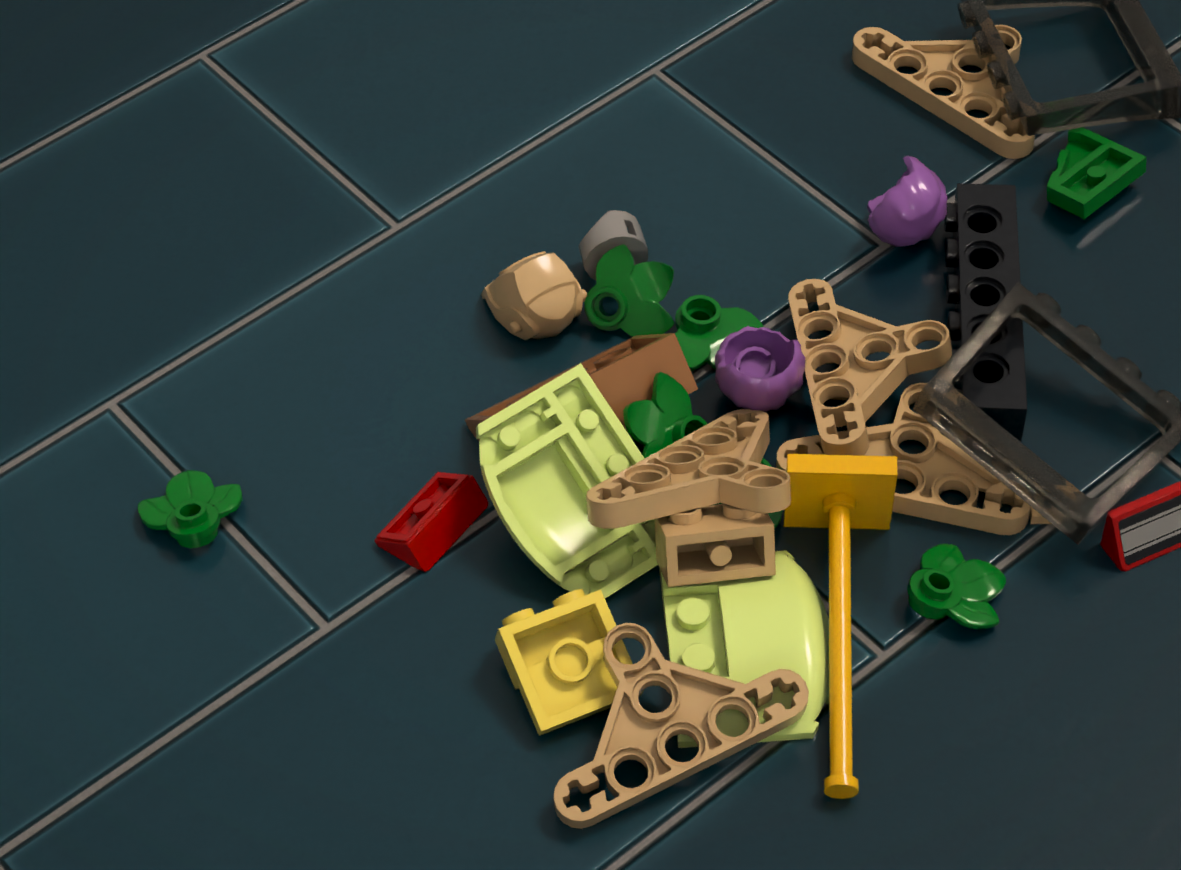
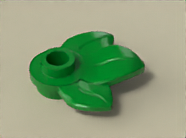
[584,244,674,337]
[675,295,764,371]
[623,372,707,458]
[138,470,243,548]
[907,544,1006,629]

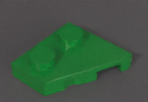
[1047,123,1146,219]

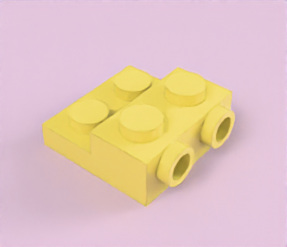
[494,589,644,736]

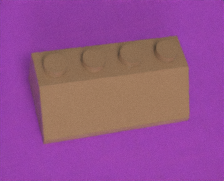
[465,333,698,441]

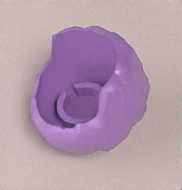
[867,156,947,247]
[715,326,805,412]

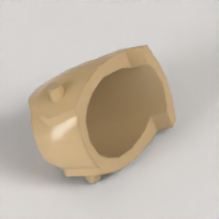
[481,251,587,340]

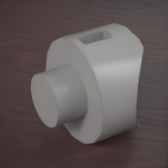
[578,210,648,280]

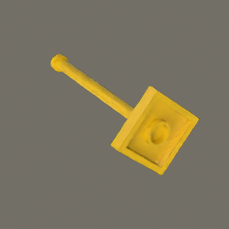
[783,454,898,799]

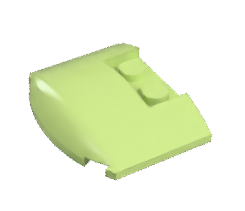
[476,363,658,599]
[659,550,829,748]

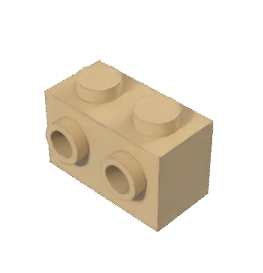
[654,504,776,587]

